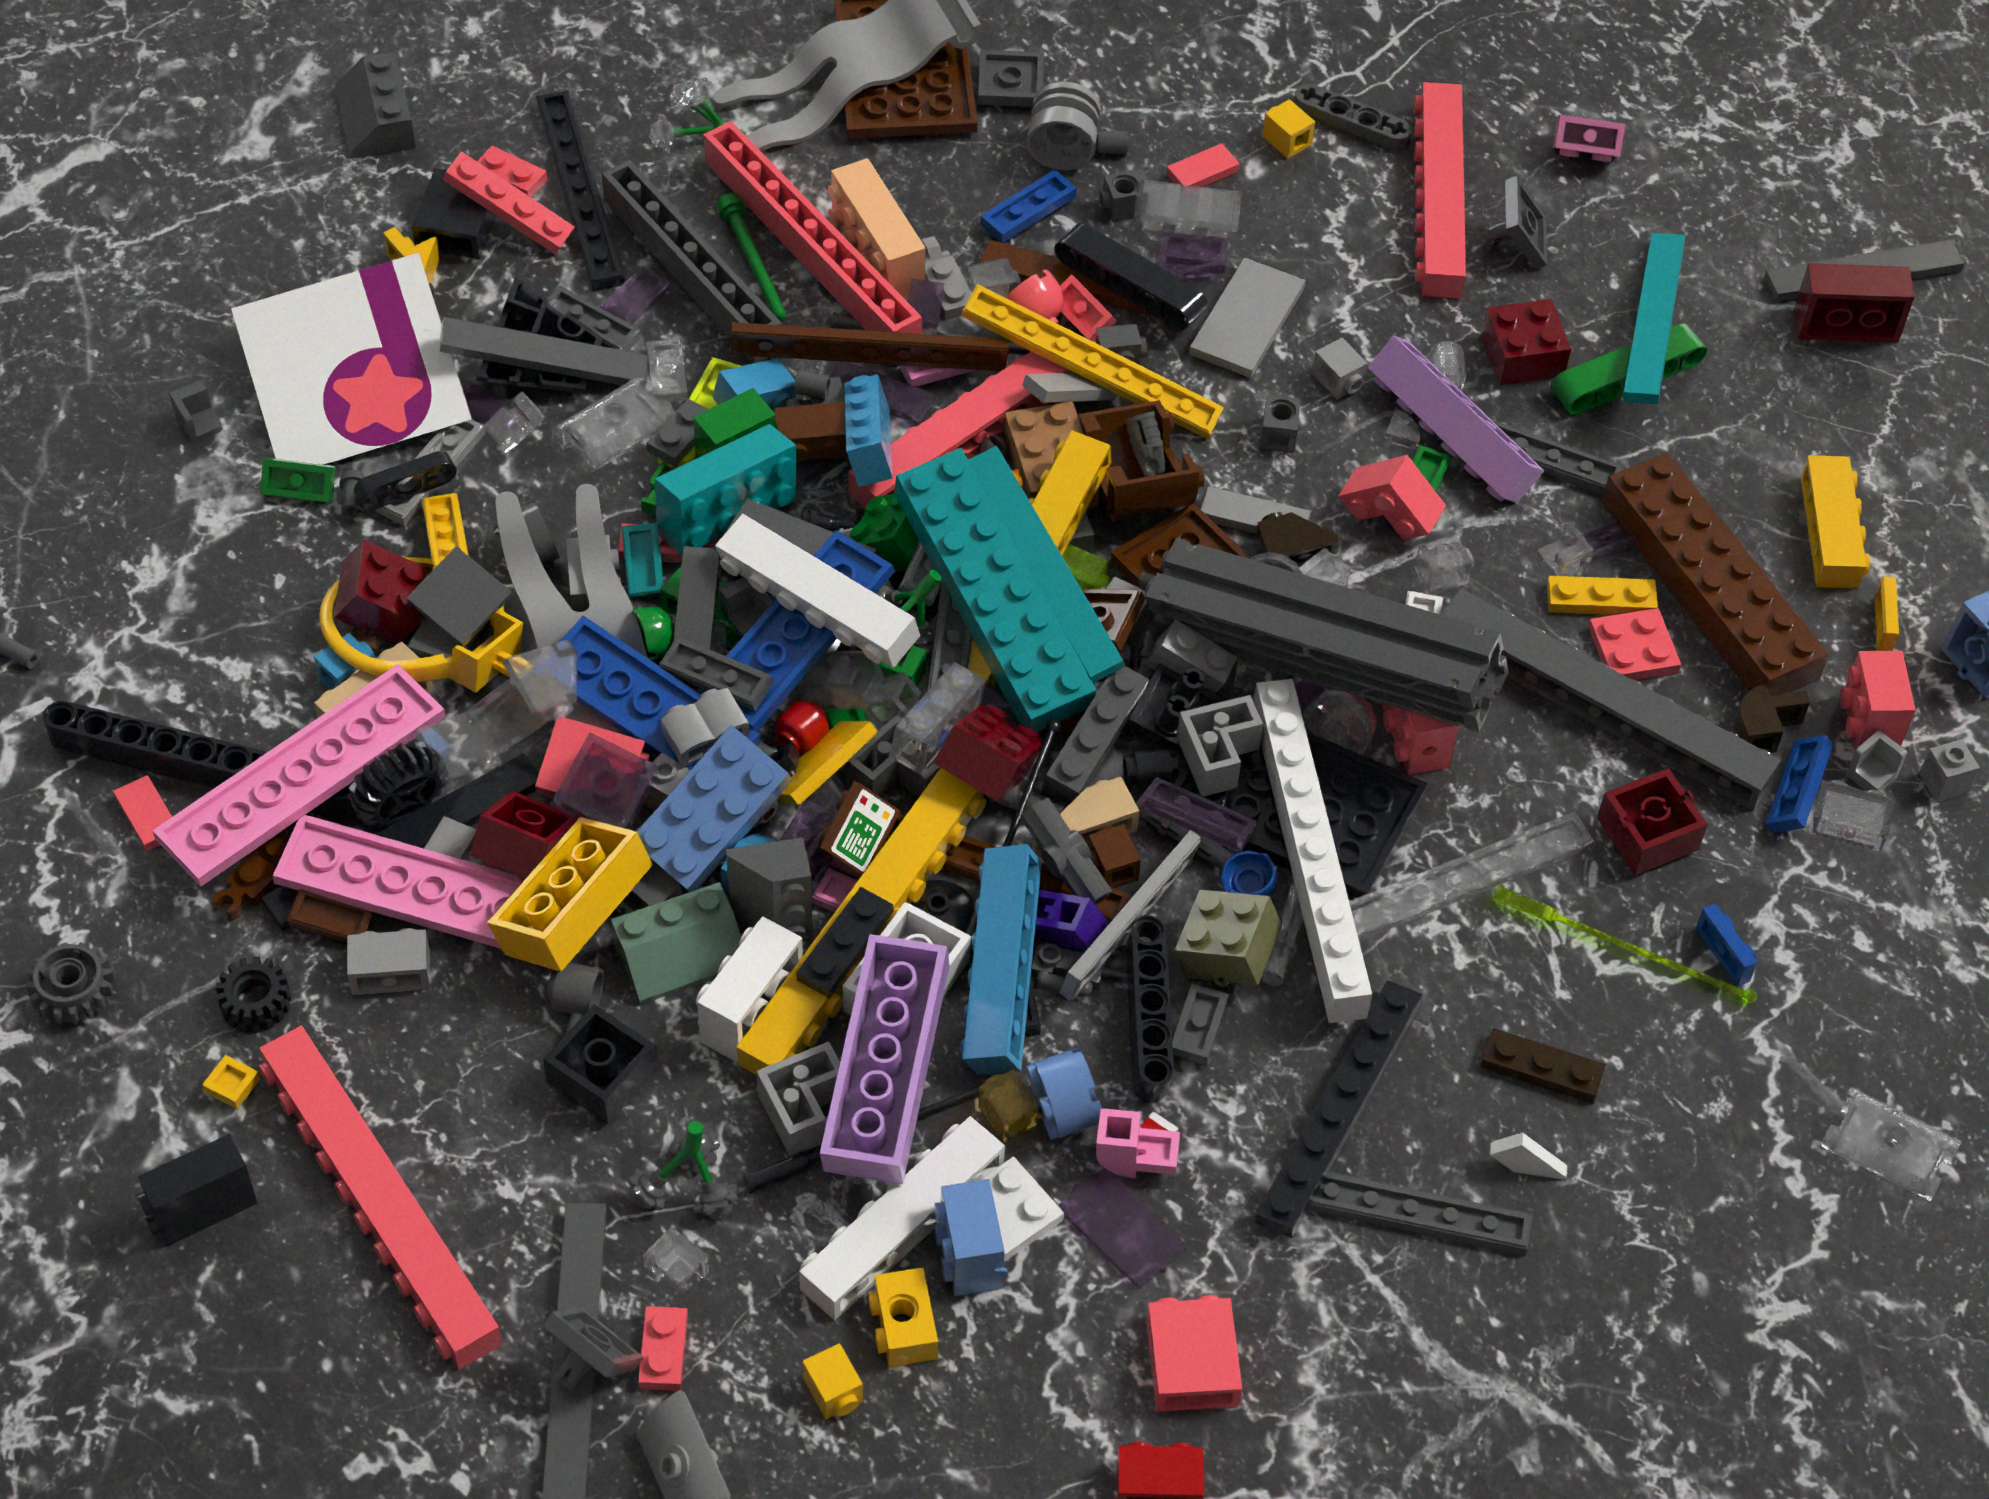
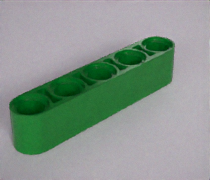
[1550,323,1708,415]

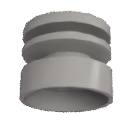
[1027,81,1101,171]

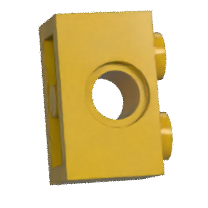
[868,1267,938,1367]

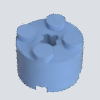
[1026,1048,1102,1140]

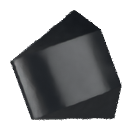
[476,276,603,394]

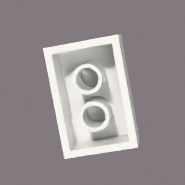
[843,902,971,1014]
[696,916,803,1063]

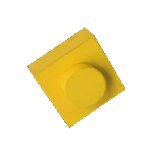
[202,1055,260,1109]

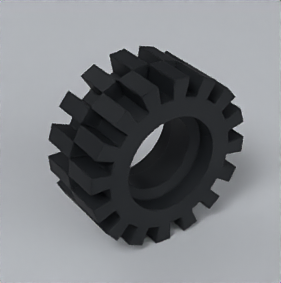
[216,956,291,1033]

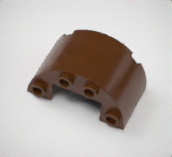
[1079,400,1204,520]

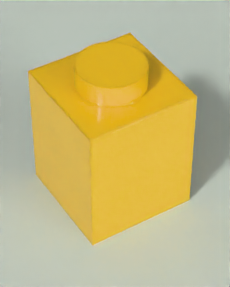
[1262,99,1315,159]
[803,1343,863,1419]

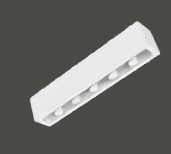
[715,513,920,668]
[799,1116,1005,1321]

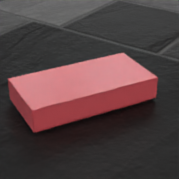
[1166,143,1240,195]
[113,775,172,852]

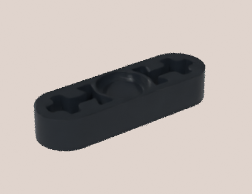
[354,451,457,510]

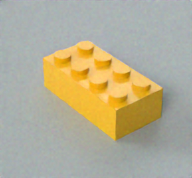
[487,817,653,972]

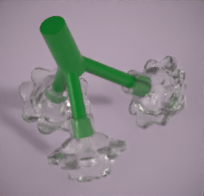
[650,76,746,154]

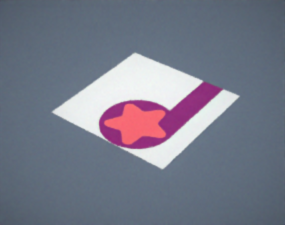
[231,253,472,465]

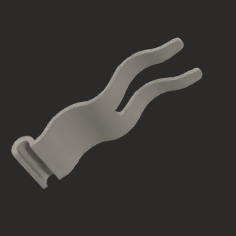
[713,0,982,151]
[495,484,658,762]

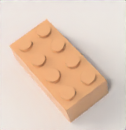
[828,158,926,301]

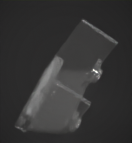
[413,640,577,783]

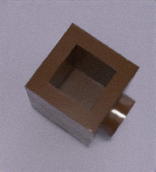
[1088,824,1141,888]

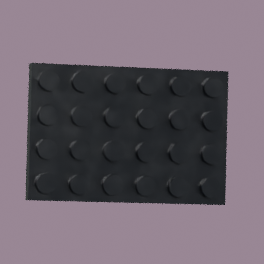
[1162,697,1428,902]

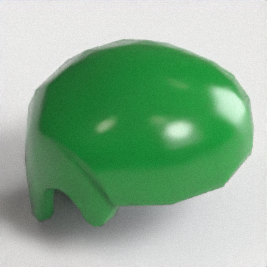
[632,607,675,662]

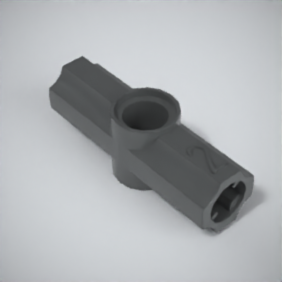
[1020,798,1112,905]

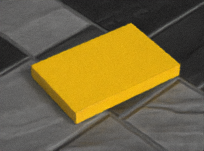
[778,721,878,805]

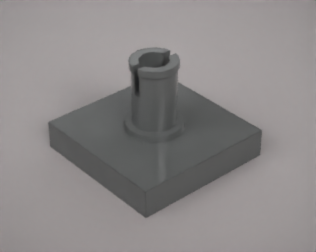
[1485,176,1547,269]
[542,1307,644,1390]

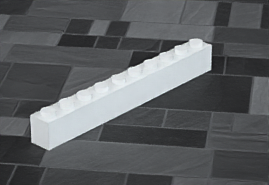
[1254,679,1372,1023]

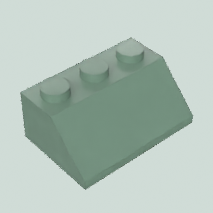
[611,882,741,1005]

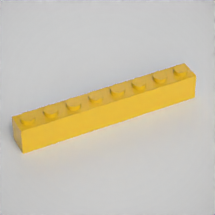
[965,430,1111,691]

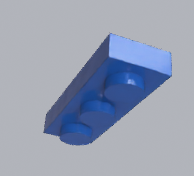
[980,170,1077,243]
[1765,735,1833,833]

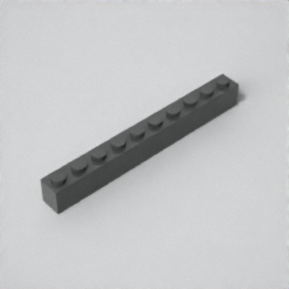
[1440,588,1781,811]

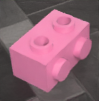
[1553,115,1626,162]

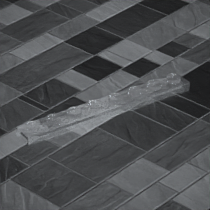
[1349,811,1594,941]

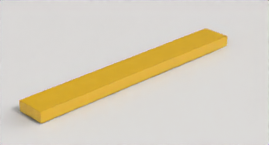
[961,284,1224,440]

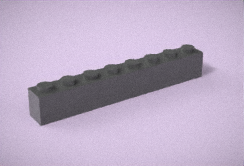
[602,159,782,363]

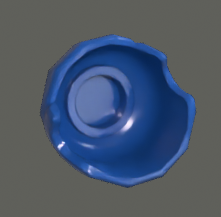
[1220,851,1278,897]

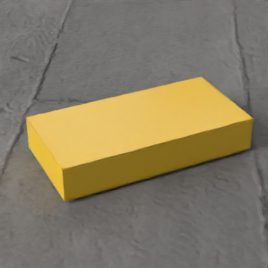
[1874,576,1899,651]

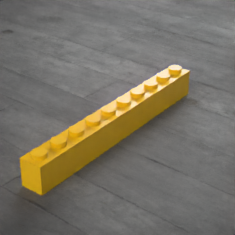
[736,768,986,1075]

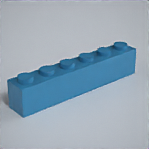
[960,844,1042,1075]

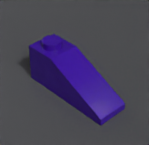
[1034,890,1109,952]

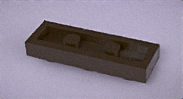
[1481,1028,1606,1104]

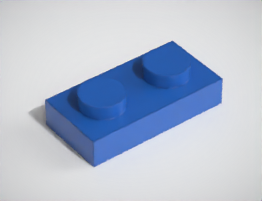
[1695,903,1758,987]

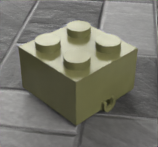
[1175,890,1282,987]

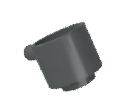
[547,962,604,1034]

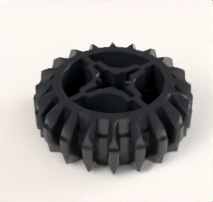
[348,740,449,829]

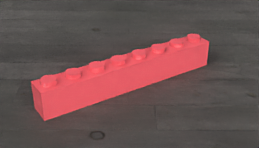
[1414,82,1466,299]
[848,351,1074,509]

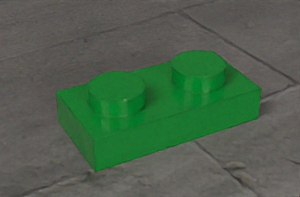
[260,458,336,503]

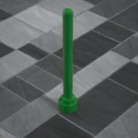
[715,193,786,321]

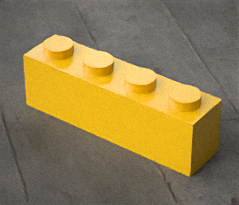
[1800,455,1870,589]

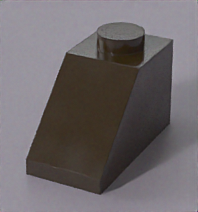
[1257,512,1339,569]

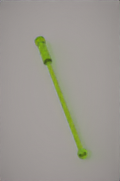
[1493,884,1757,1004]

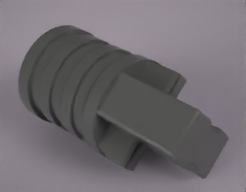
[1124,411,1166,477]

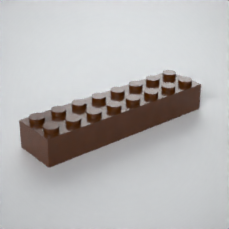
[1602,453,1829,695]

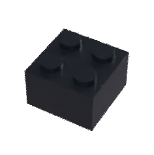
[543,1004,658,1124]

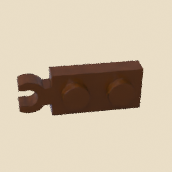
[211,832,290,921]

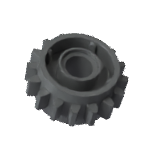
[25,942,115,1024]

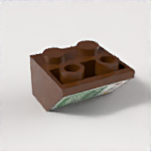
[819,781,904,880]

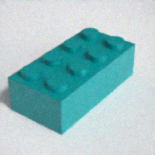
[655,424,796,555]

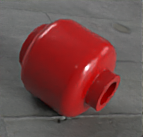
[774,701,829,756]

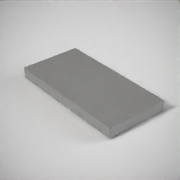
[1189,257,1306,378]

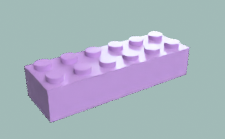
[820,934,950,1184]

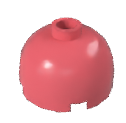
[1006,269,1064,324]

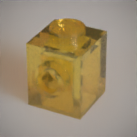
[978,1070,1038,1142]

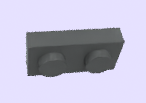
[646,399,708,467]
[1172,983,1229,1066]

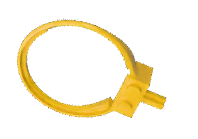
[319,557,536,693]

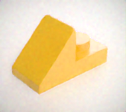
[383,227,439,283]

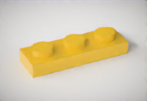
[1547,576,1658,615]

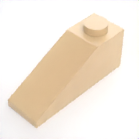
[1032,776,1139,863]

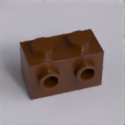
[774,402,848,462]

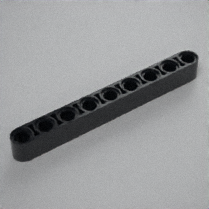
[43,701,356,820]

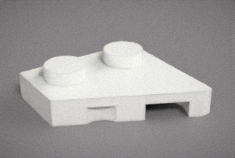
[982,1157,1064,1262]

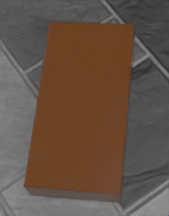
[287,889,374,943]

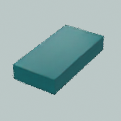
[621,522,664,599]

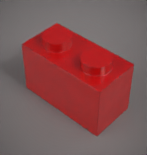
[1116,1442,1204,1499]

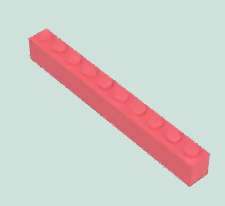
[703,121,922,334]
[258,1025,502,1370]

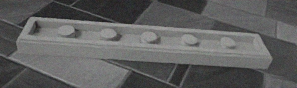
[1059,830,1201,1000]

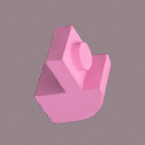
[1096,1108,1180,1178]

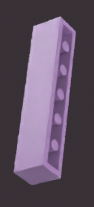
[1368,335,1544,503]

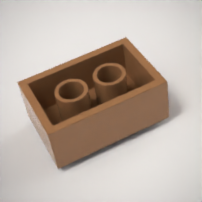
[1004,401,1099,508]

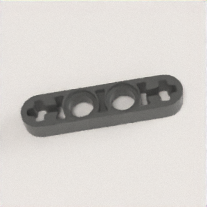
[1294,84,1412,150]

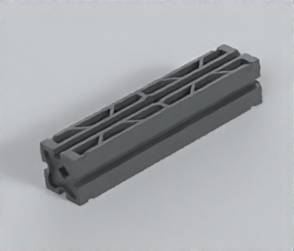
[1139,538,1509,732]

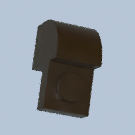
[1733,684,1810,753]

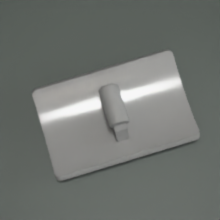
[637,1390,731,1499]

